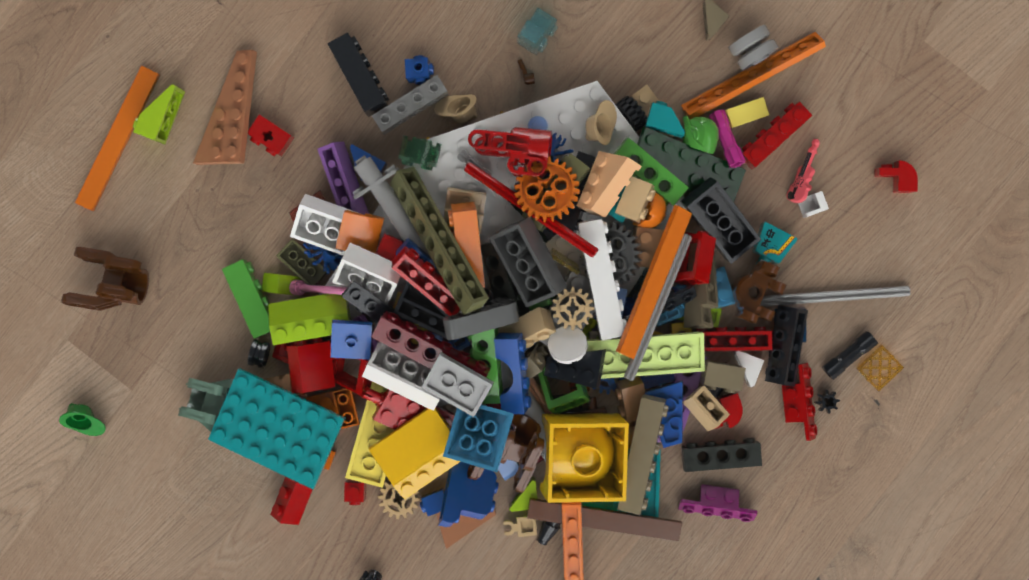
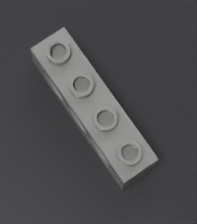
[372,75,449,135]

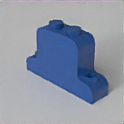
[438,462,499,527]

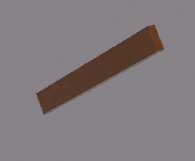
[527,498,682,541]

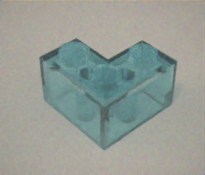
[517,8,558,56]

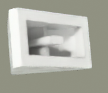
[732,351,764,387]

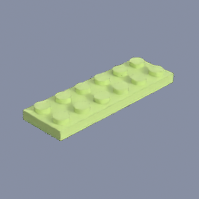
[587,332,705,379]

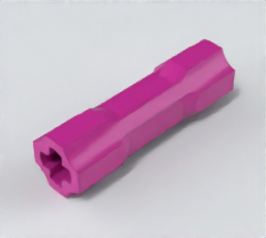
[709,110,745,168]

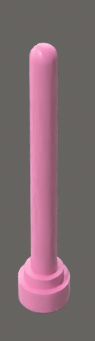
[289,280,347,295]

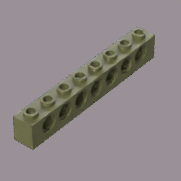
[390,166,489,316]

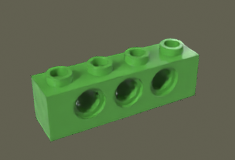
[613,138,689,206]
[468,328,503,404]

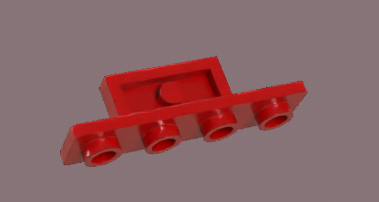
[782,363,818,441]

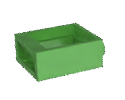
[538,367,590,414]

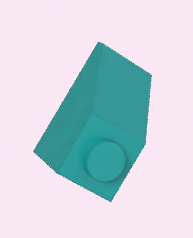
[645,101,685,138]

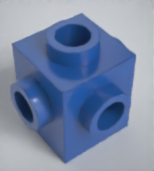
[405,55,434,85]

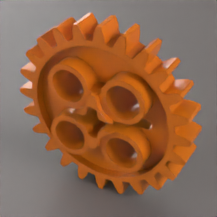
[514,157,580,222]

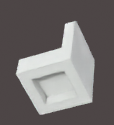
[798,191,829,218]

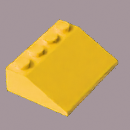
[368,408,460,499]

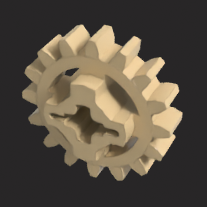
[551,287,595,330]
[378,481,420,519]

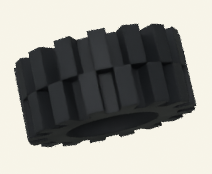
[615,96,647,132]

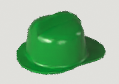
[59,403,106,436]

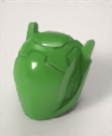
[683,115,719,154]

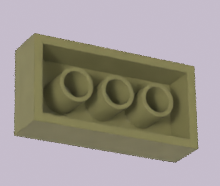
[276,238,327,285]

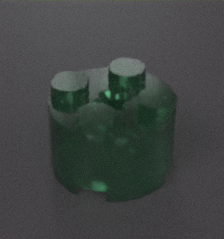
[398,135,442,171]

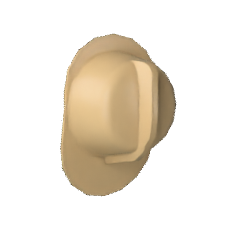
[434,94,477,123]
[585,100,617,145]

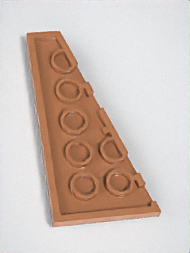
[193,50,257,165]

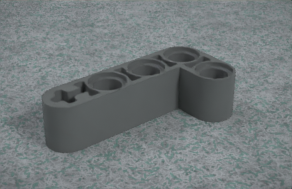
[443,297,519,340]

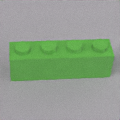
[222,259,270,339]

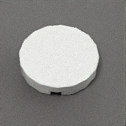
[548,325,588,364]

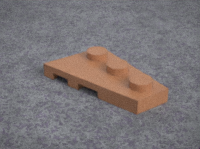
[436,508,496,549]

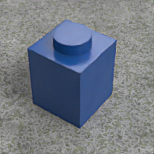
[419,488,445,516]

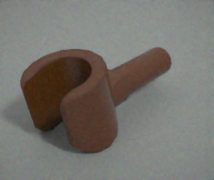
[517,59,535,85]

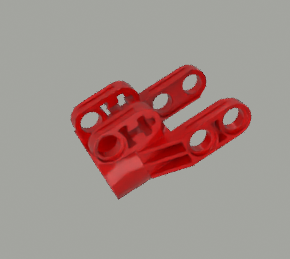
[468,127,552,179]

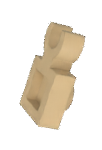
[503,516,537,537]

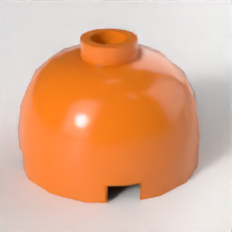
[631,192,666,228]

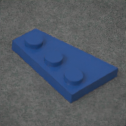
[645,381,683,448]

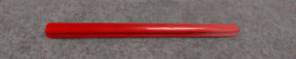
[464,162,598,257]

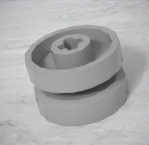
[728,25,779,71]

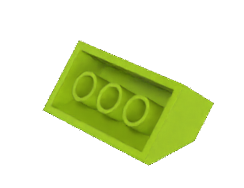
[269,294,352,345]

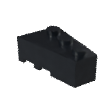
[393,281,449,338]

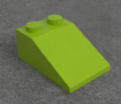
[133,84,185,145]

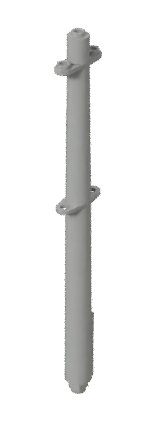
[352,155,546,462]

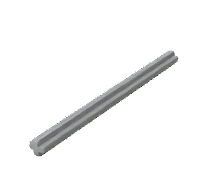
[624,234,692,381]
[760,286,910,306]

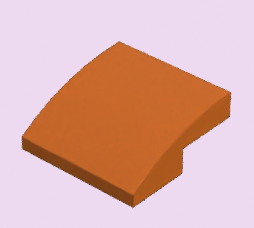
[335,210,385,254]

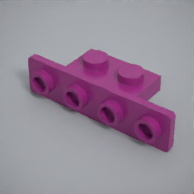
[678,484,757,522]

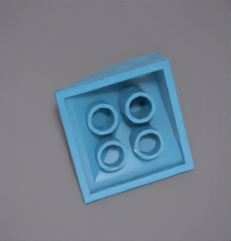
[443,405,514,472]

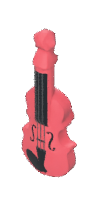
[786,139,820,203]

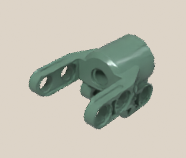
[178,378,233,432]

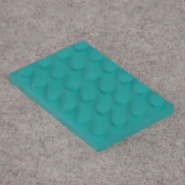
[208,368,345,489]

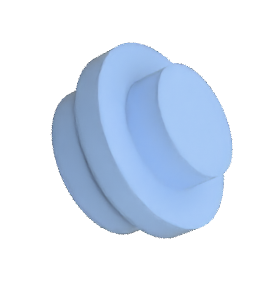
[528,116,548,130]

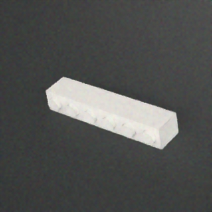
[578,218,627,340]

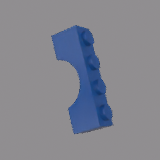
[494,333,531,414]

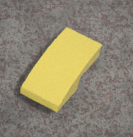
[725,97,769,128]

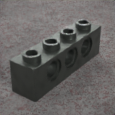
[480,241,529,317]
[681,438,762,472]

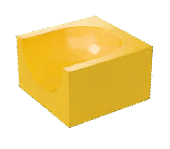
[540,413,629,503]

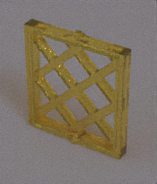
[856,345,904,392]

